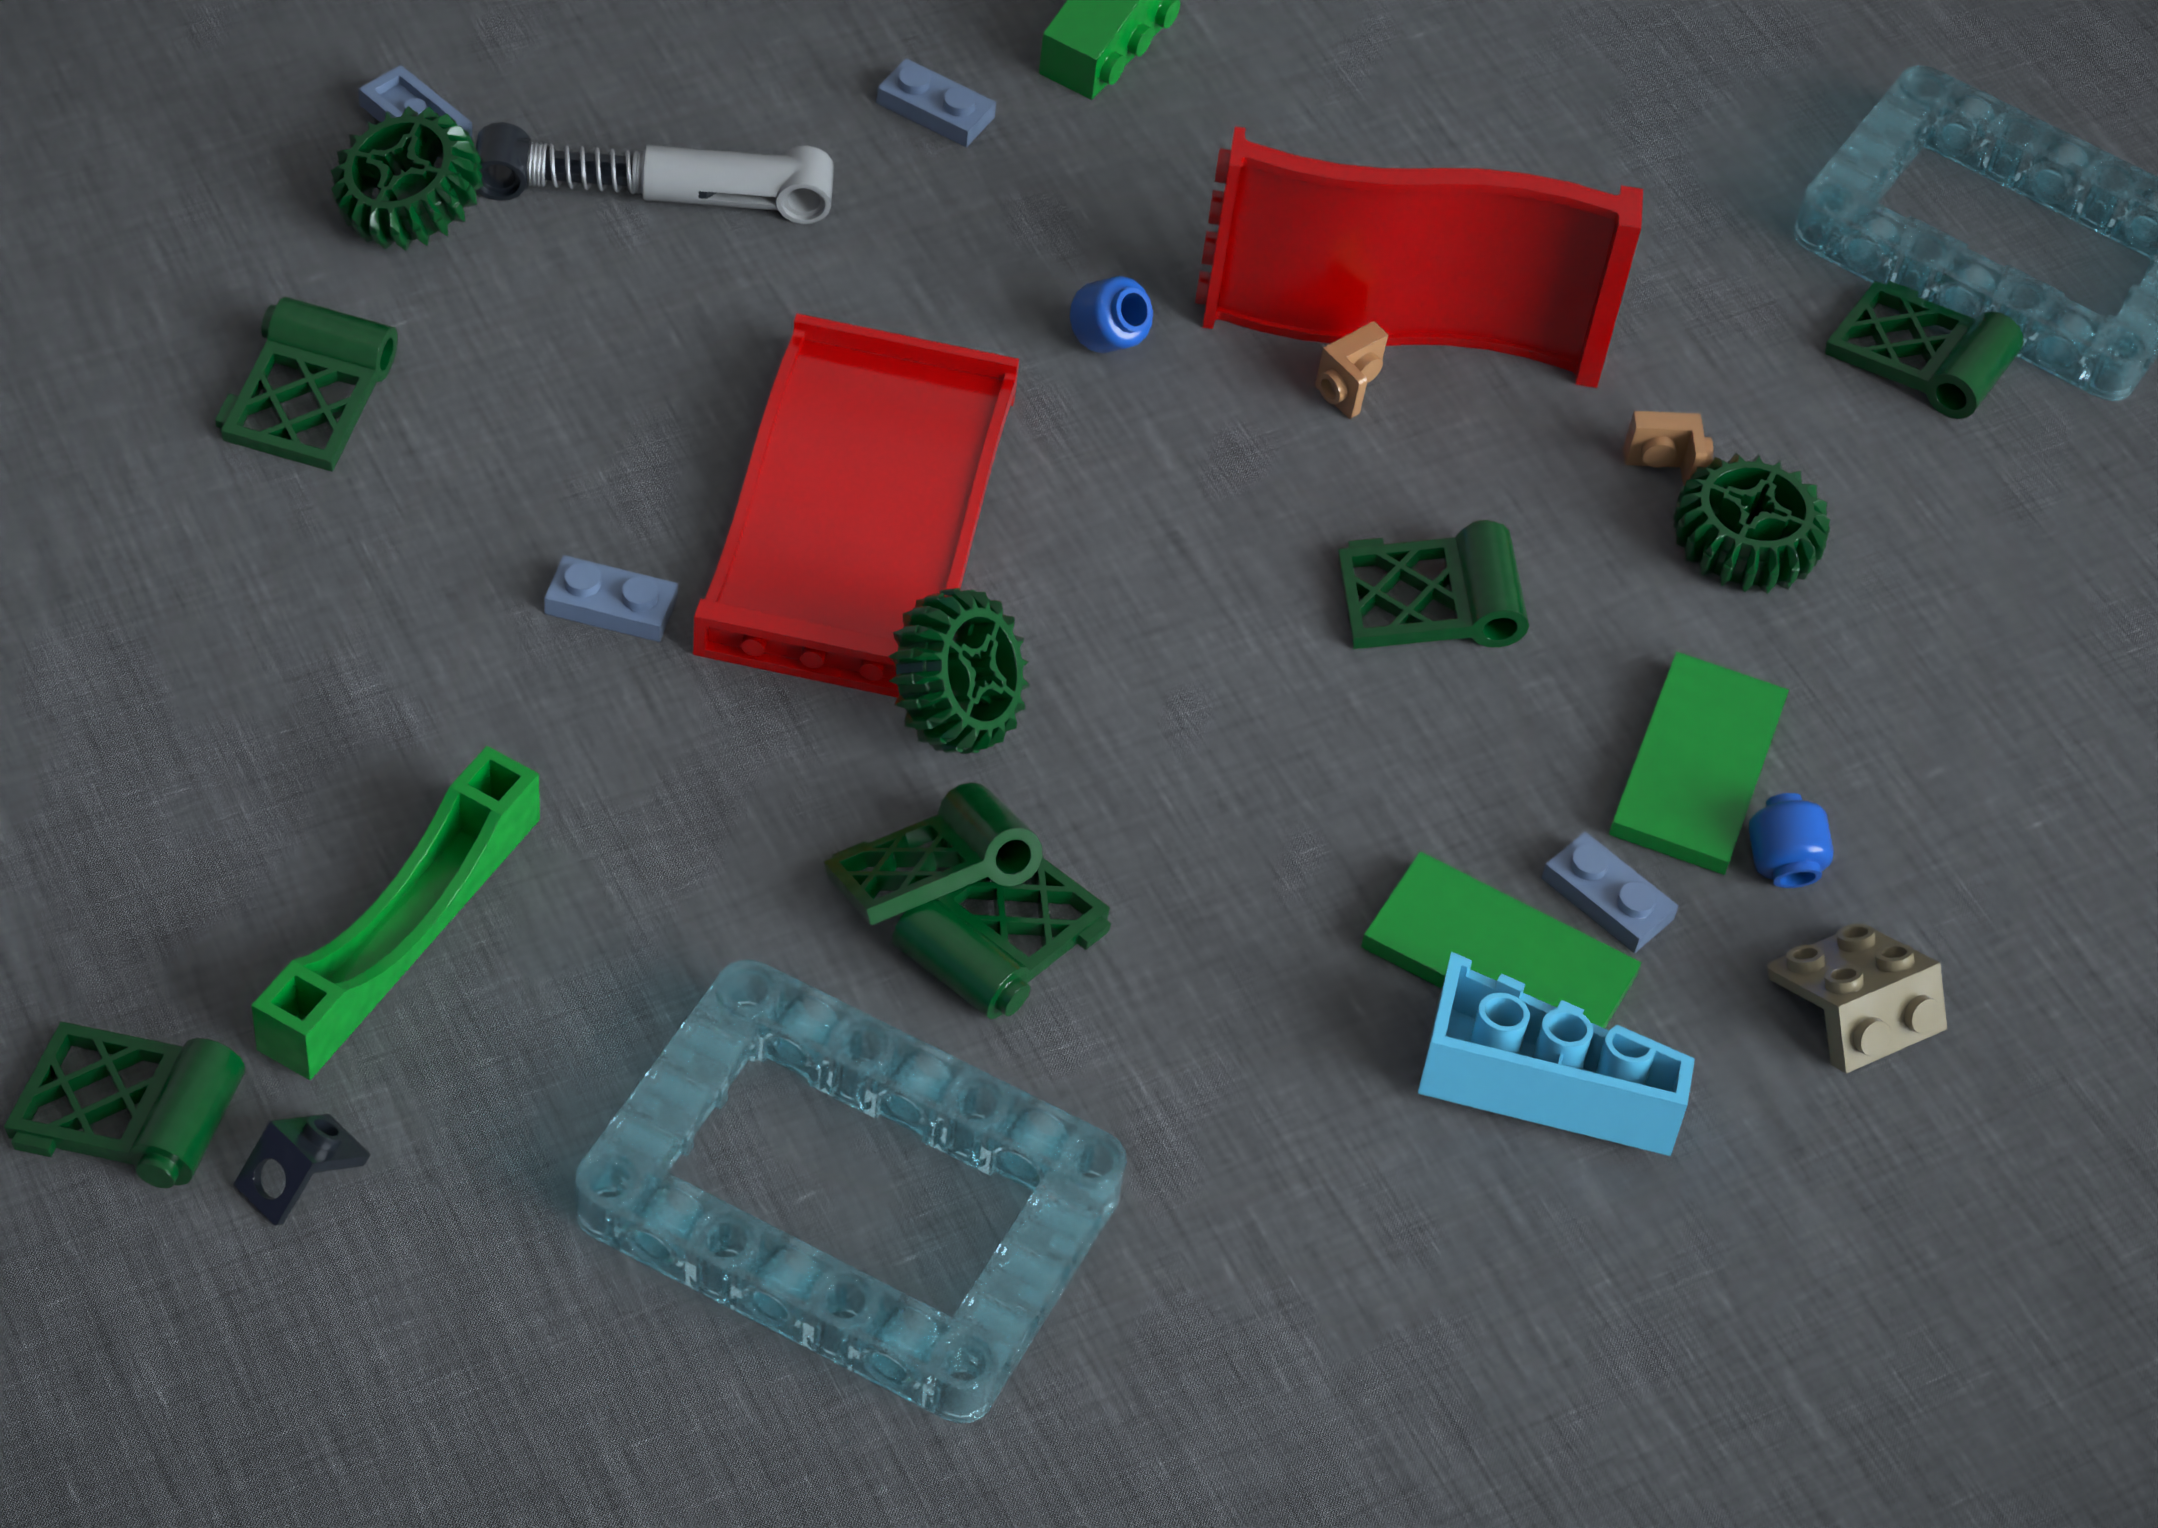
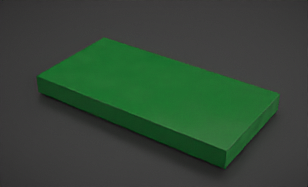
[1608,651,1789,875]
[1361,851,1642,1028]

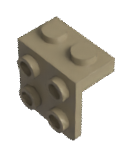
[1767,924,1947,1073]

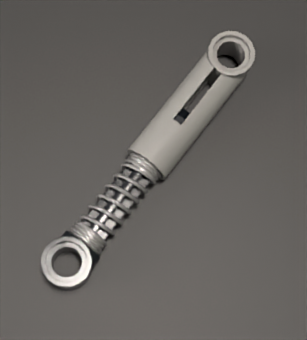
[475,122,834,224]

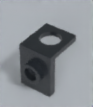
[234,1114,371,1225]

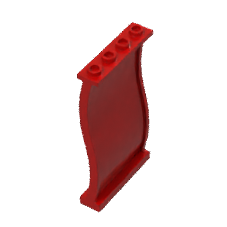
[1195,126,1643,388]
[693,313,1020,698]

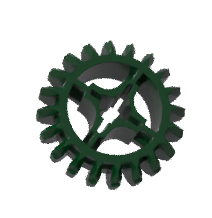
[330,106,483,251]
[1673,453,1830,594]
[888,588,1030,754]

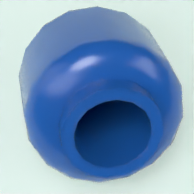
[1070,276,1153,353]
[1748,793,1834,888]

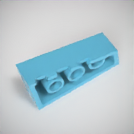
[1418,951,1695,1156]

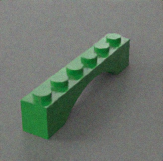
[251,745,540,1080]

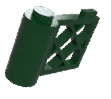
[1825,281,2024,419]
[215,296,398,472]
[1338,520,1529,649]
[823,782,1043,926]
[892,857,1112,1019]
[4,1021,245,1188]

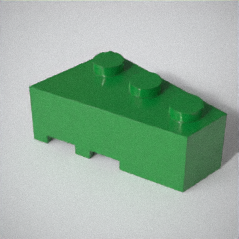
[1038,0,1180,100]

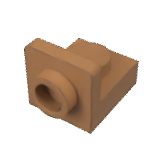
[1315,321,1388,419]
[1623,411,1713,486]

